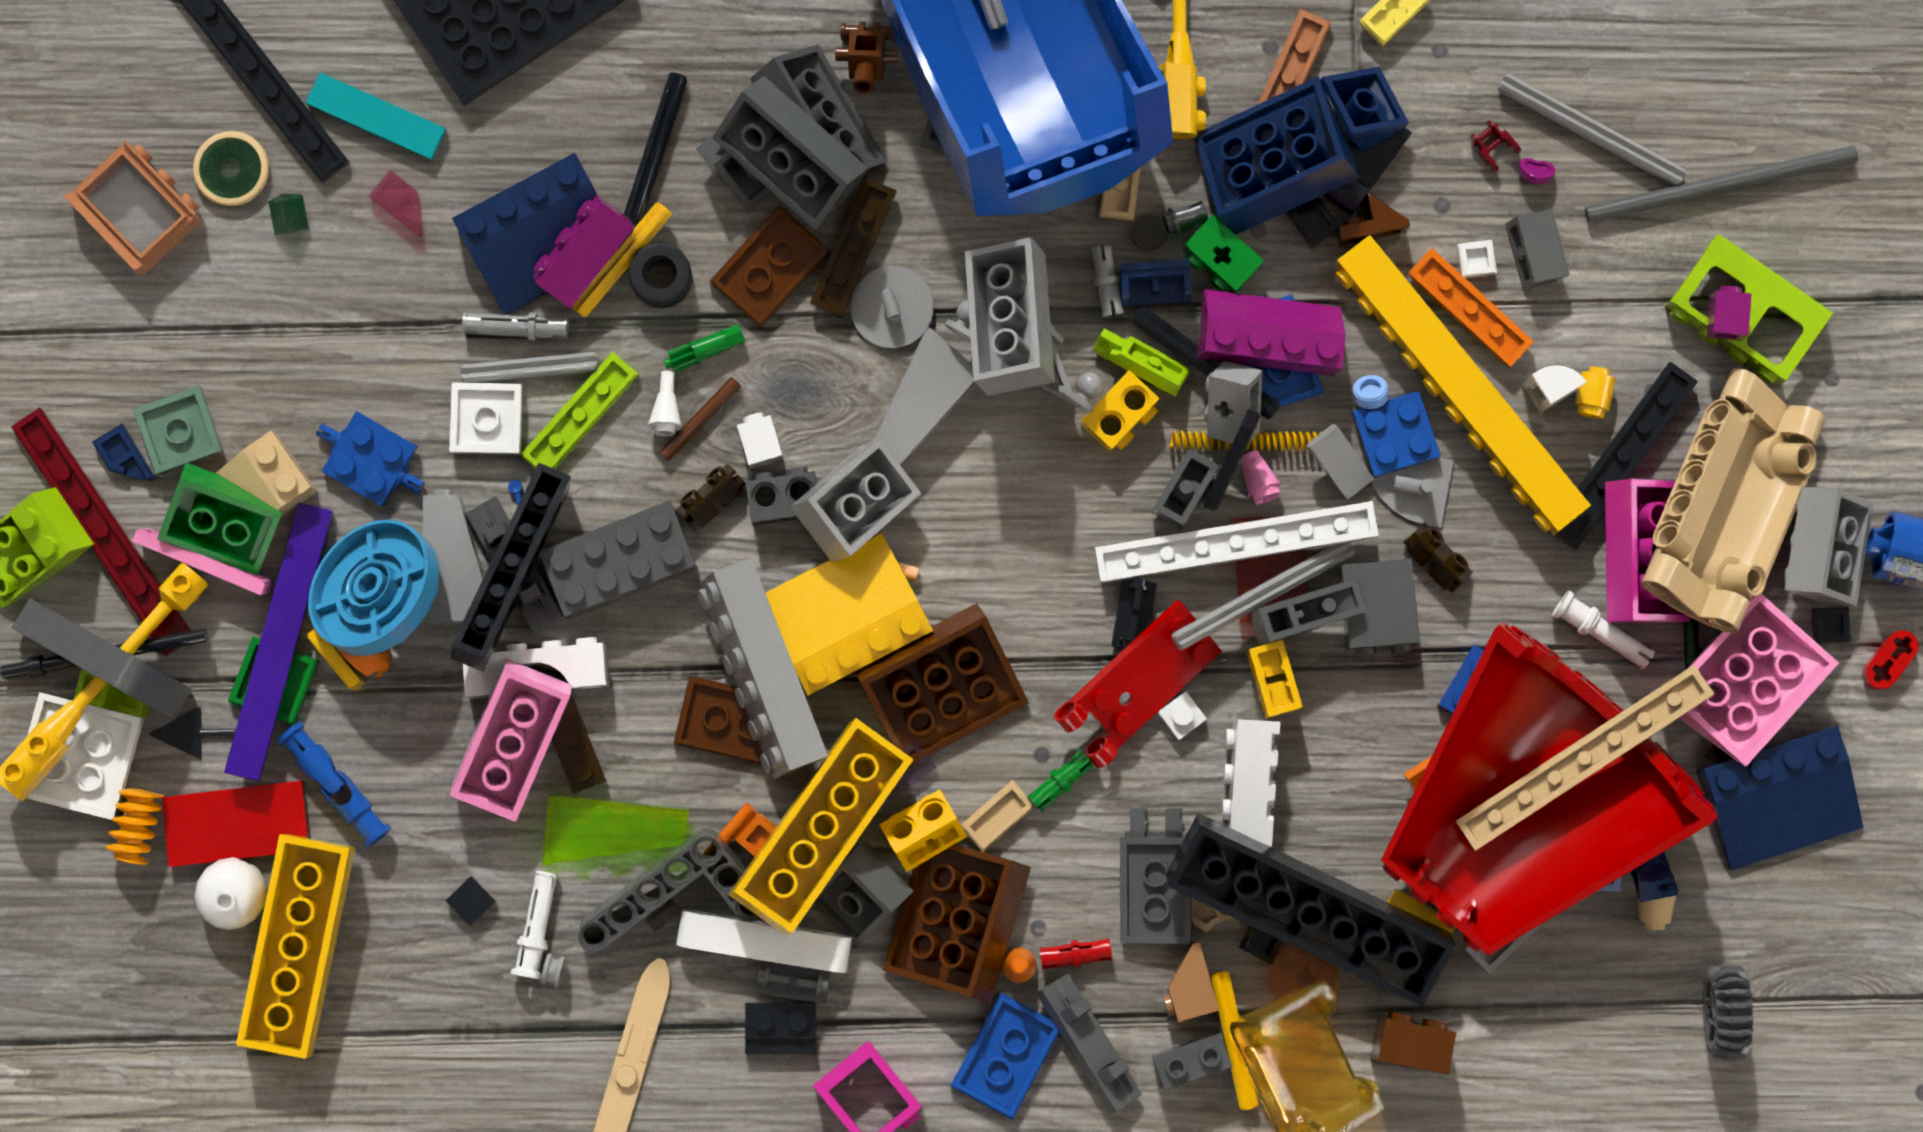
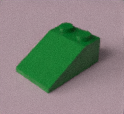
[157,463,282,575]

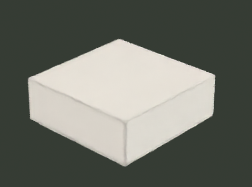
[1456,240,1497,279]

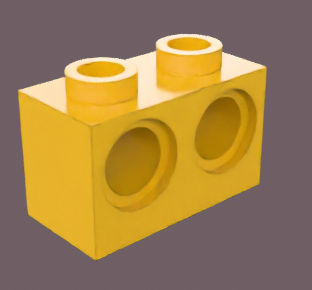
[1080,370,1160,453]
[1246,640,1303,719]
[879,789,967,872]

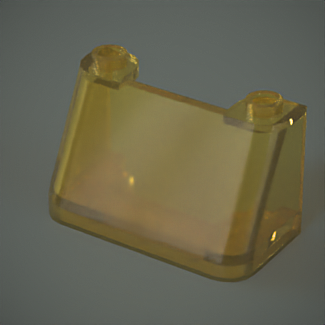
[1230,982,1384,1132]

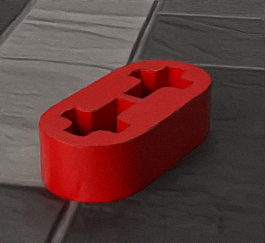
[1862,630,1919,690]

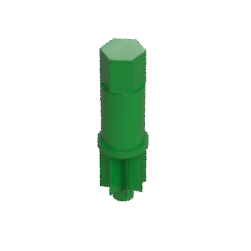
[663,324,745,372]

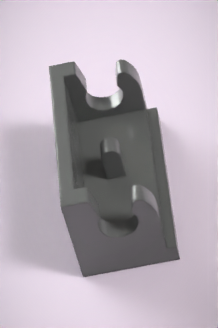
[1505,208,1570,290]

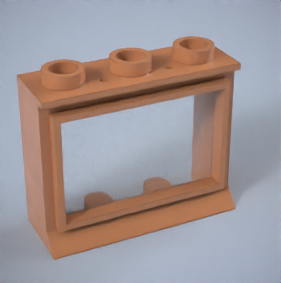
[63,140,203,277]

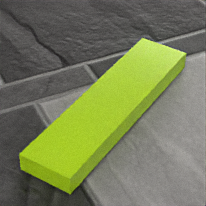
[520,351,639,470]

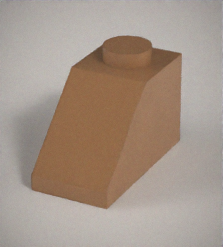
[1163,942,1219,1022]

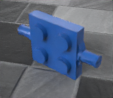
[316,411,425,507]

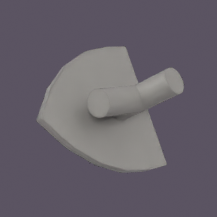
[1370,458,1454,529]

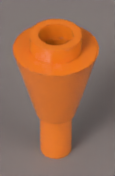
[1002,947,1037,983]

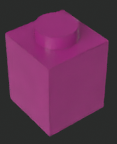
[1706,286,1752,341]

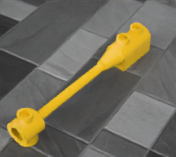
[1158,0,1206,140]
[0,562,208,802]

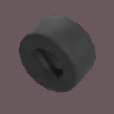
[628,242,693,309]

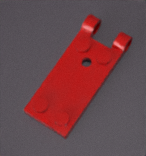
[1054,600,1222,768]

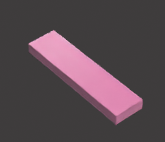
[132,528,274,595]

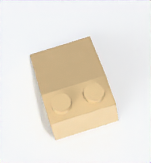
[216,430,318,517]

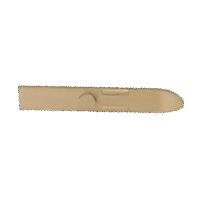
[593,958,670,1132]

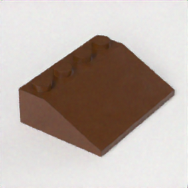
[855,603,1029,766]
[882,844,1031,1003]

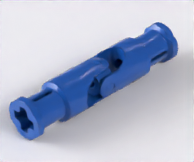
[277,721,392,849]

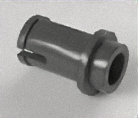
[1162,200,1208,234]

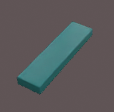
[306,72,447,161]

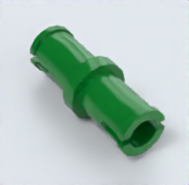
[1028,750,1095,812]

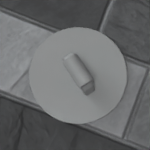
[851,266,934,348]

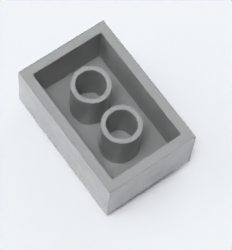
[790,438,921,562]
[1784,487,1874,606]

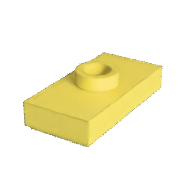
[1358,0,1431,47]

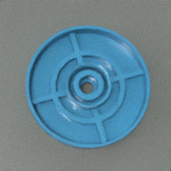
[308,520,439,656]

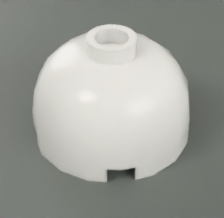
[195,857,268,930]

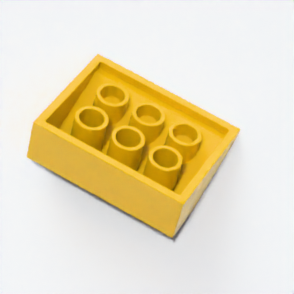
[765,532,933,695]

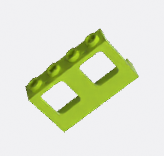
[1665,233,1833,385]

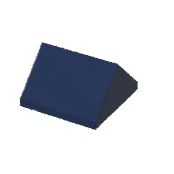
[1321,67,1409,152]

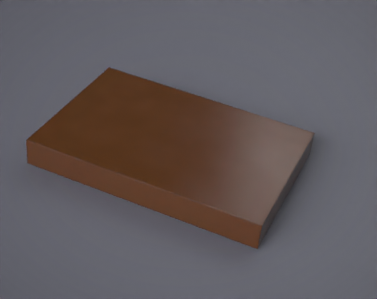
[709,205,831,329]
[673,676,763,764]

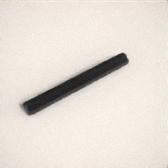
[624,72,687,228]
[1132,307,1280,420]

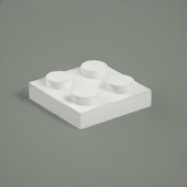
[449,383,523,455]

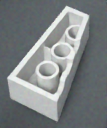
[1222,719,1280,847]

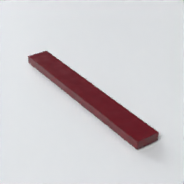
[11,407,192,656]

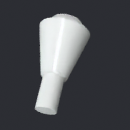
[647,371,682,437]

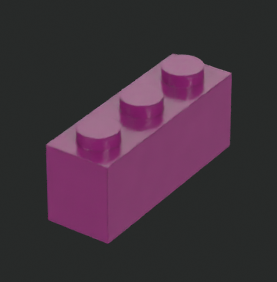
[533,195,634,309]

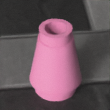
[1240,451,1281,505]

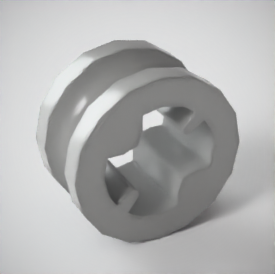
[541,954,566,988]

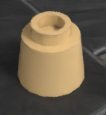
[1637,895,1677,930]

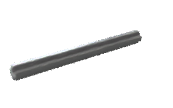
[1498,74,1686,186]
[1171,542,1355,650]

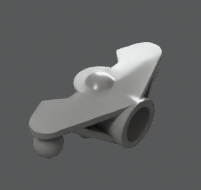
[945,300,1104,414]

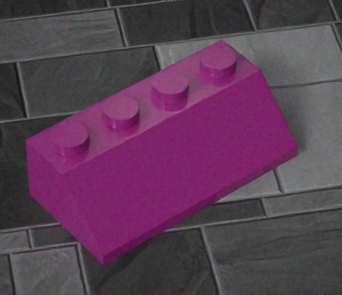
[1197,289,1346,376]

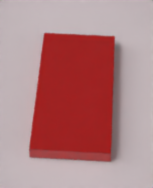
[161,780,310,867]

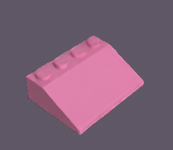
[1680,594,1839,767]

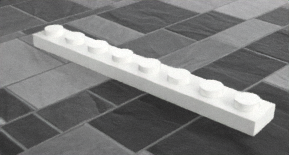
[1095,501,1379,583]

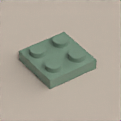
[133,386,224,476]

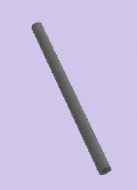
[1585,145,1858,223]

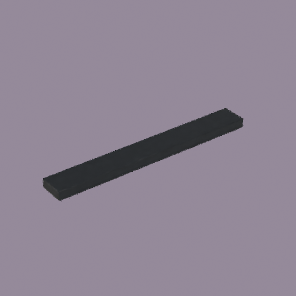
[179,0,350,183]

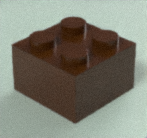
[1370,1011,1456,1075]

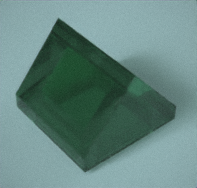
[268,194,309,236]

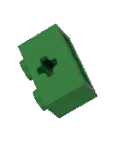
[1183,215,1264,293]

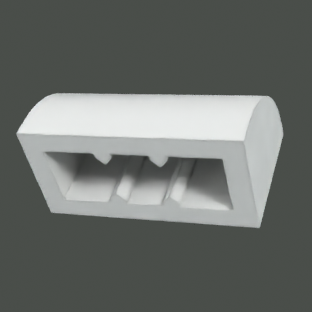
[1522,365,1586,414]

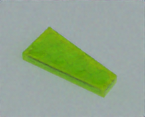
[542,794,690,866]

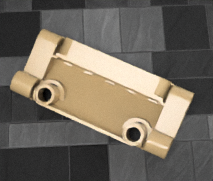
[1642,368,1826,634]

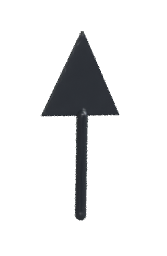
[148,707,236,759]

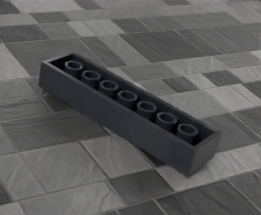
[1166,813,1455,1007]

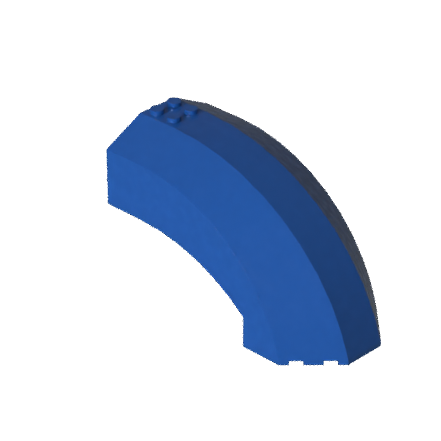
[881,0,1173,216]

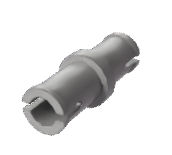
[1090,245,1124,318]

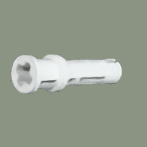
[1552,590,1655,670]
[510,870,558,980]

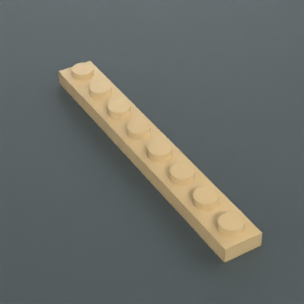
[1456,665,1715,851]

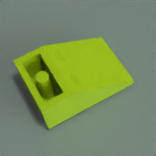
[0,487,94,609]

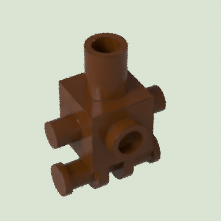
[835,21,899,94]

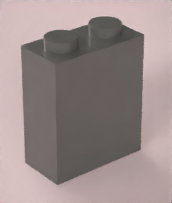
[1338,559,1420,656]

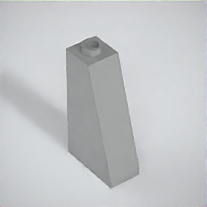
[874,327,976,467]
[422,489,485,624]

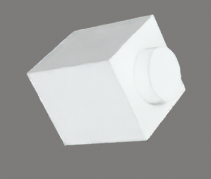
[737,412,784,469]

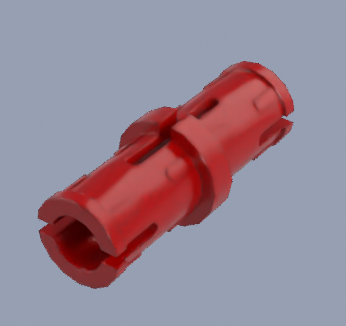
[1039,938,1112,970]

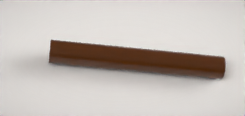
[659,377,741,461]

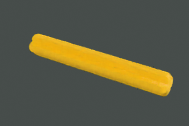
[572,202,671,317]
[1210,971,1258,1110]

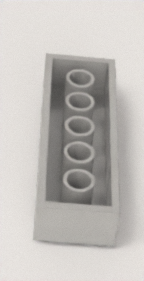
[697,558,828,781]

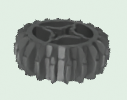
[1702,964,1754,1060]

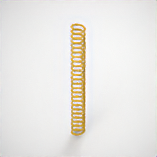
[1169,430,1322,452]

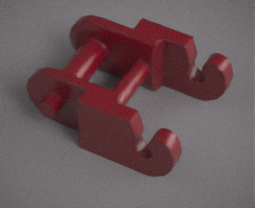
[1470,120,1521,173]

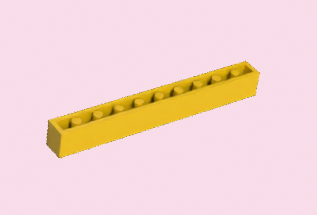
[1335,235,1591,536]

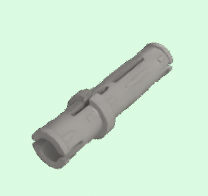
[462,312,569,341]

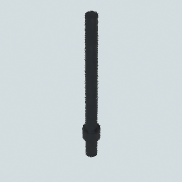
[0,628,209,679]

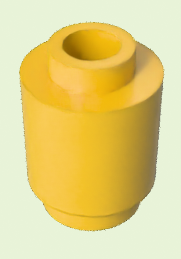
[1575,366,1616,419]

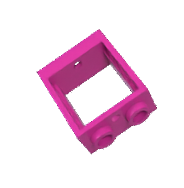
[813,1040,922,1132]

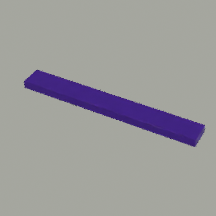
[224,503,334,782]

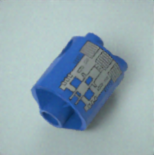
[1866,511,1923,591]

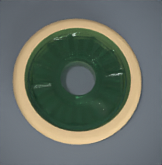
[193,131,269,206]

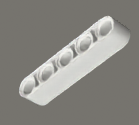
[676,909,852,973]

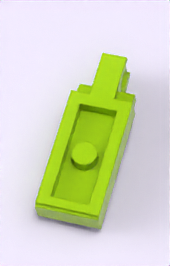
[1093,328,1190,397]

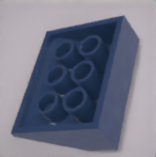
[1195,76,1360,235]
[452,153,598,315]
[1696,725,1864,871]

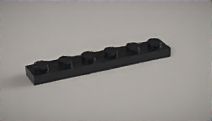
[1549,361,1698,551]

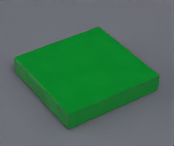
[227,636,320,726]

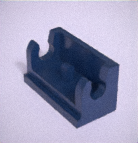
[1119,259,1192,307]
[1630,852,1679,903]

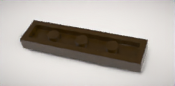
[810,177,897,318]

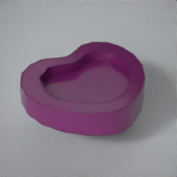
[1518,158,1556,185]

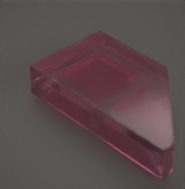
[369,170,423,238]

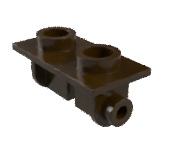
[675,464,746,531]
[1403,522,1473,593]

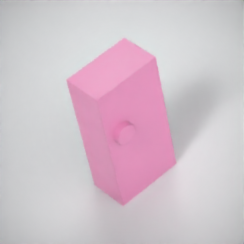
[450,659,571,822]

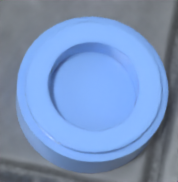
[1353,375,1389,409]

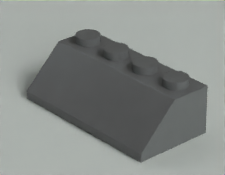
[750,45,887,177]
[712,76,868,230]

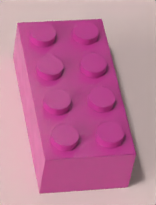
[1605,479,1690,624]

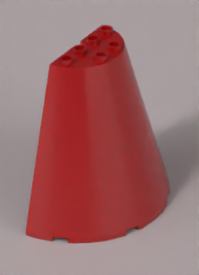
[1380,622,1718,955]

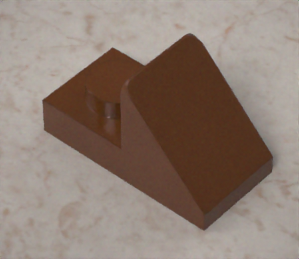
[1336,193,1410,246]

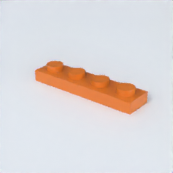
[1407,248,1534,369]

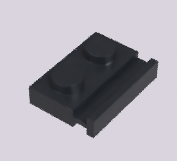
[745,1002,816,1055]

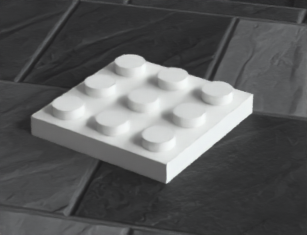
[11,692,144,820]

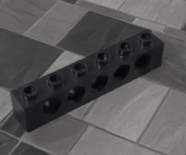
[451,463,571,672]

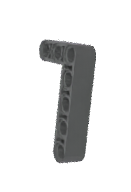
[12,598,193,720]
[578,828,760,952]

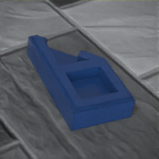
[92,424,157,482]

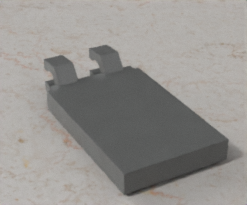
[1120,808,1192,944]

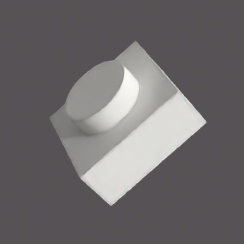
[1157,691,1207,740]

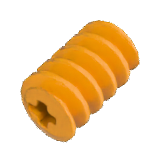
[105,788,164,865]

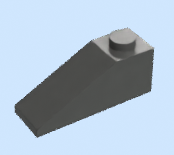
[1249,578,1367,646]

